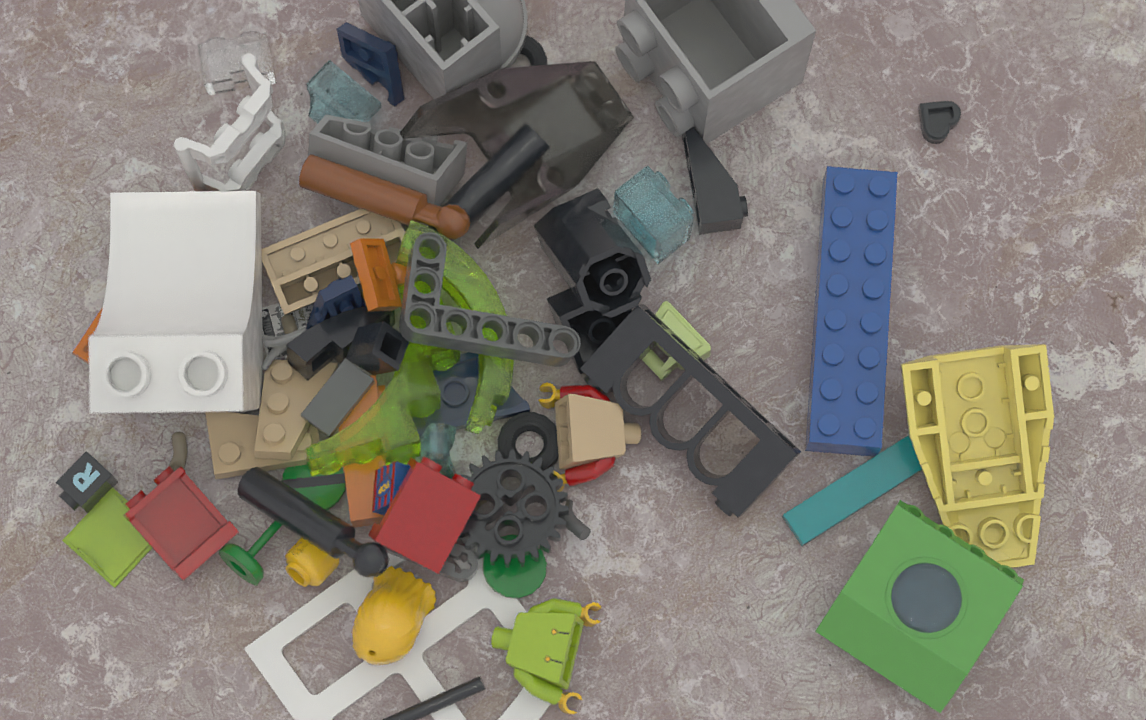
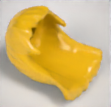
[352,565,436,665]

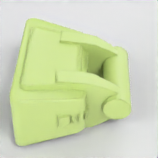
[642,301,711,381]

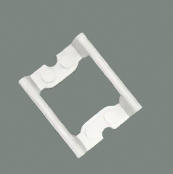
[174,53,285,192]

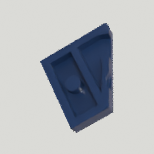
[337,22,405,106]
[306,275,365,330]

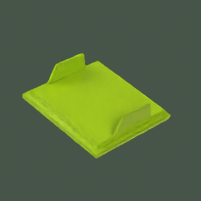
[62,487,152,588]

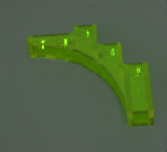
[305,281,460,477]

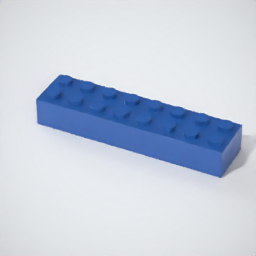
[805,166,898,457]

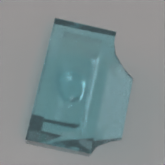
[306,60,382,124]
[419,423,456,479]

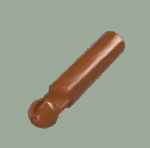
[299,154,470,240]

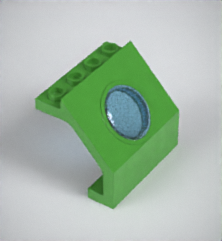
[815,500,1024,713]

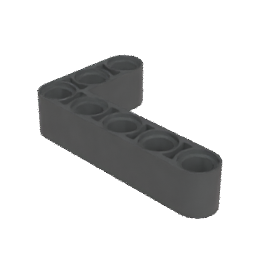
[399,232,581,367]

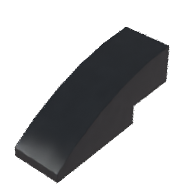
[286,305,395,380]

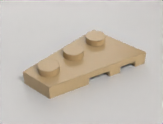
[254,359,338,460]
[205,411,323,480]

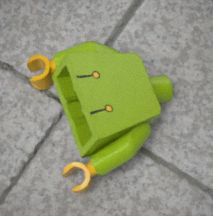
[491,598,601,714]

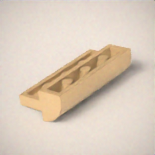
[261,209,412,315]

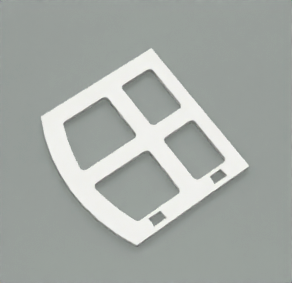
[244,536,551,720]

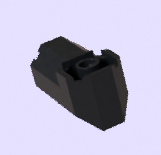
[533,188,651,318]

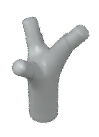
[261,327,307,370]

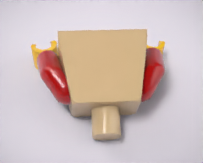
[538,382,641,492]

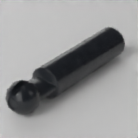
[410,122,551,259]
[237,467,389,577]

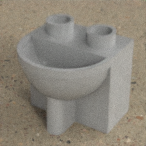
[358,0,528,116]

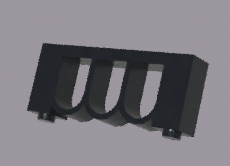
[580,304,802,518]

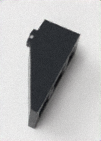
[682,127,748,235]

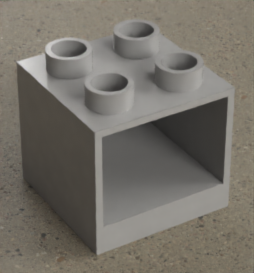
[615,0,816,144]

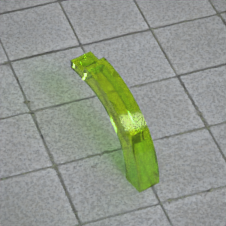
[395,220,514,435]

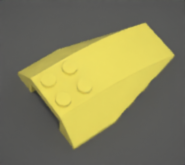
[901,344,1054,568]

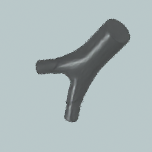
[559,499,591,540]

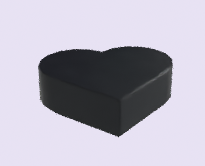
[918,101,961,144]

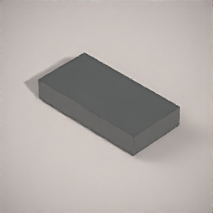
[300,358,375,438]

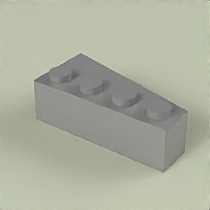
[308,115,467,206]

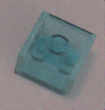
[613,165,694,264]

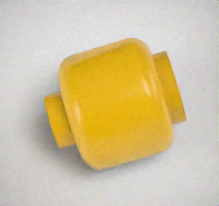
[285,538,340,587]

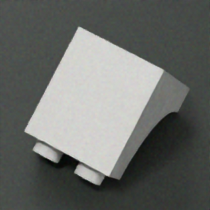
[89,191,263,413]

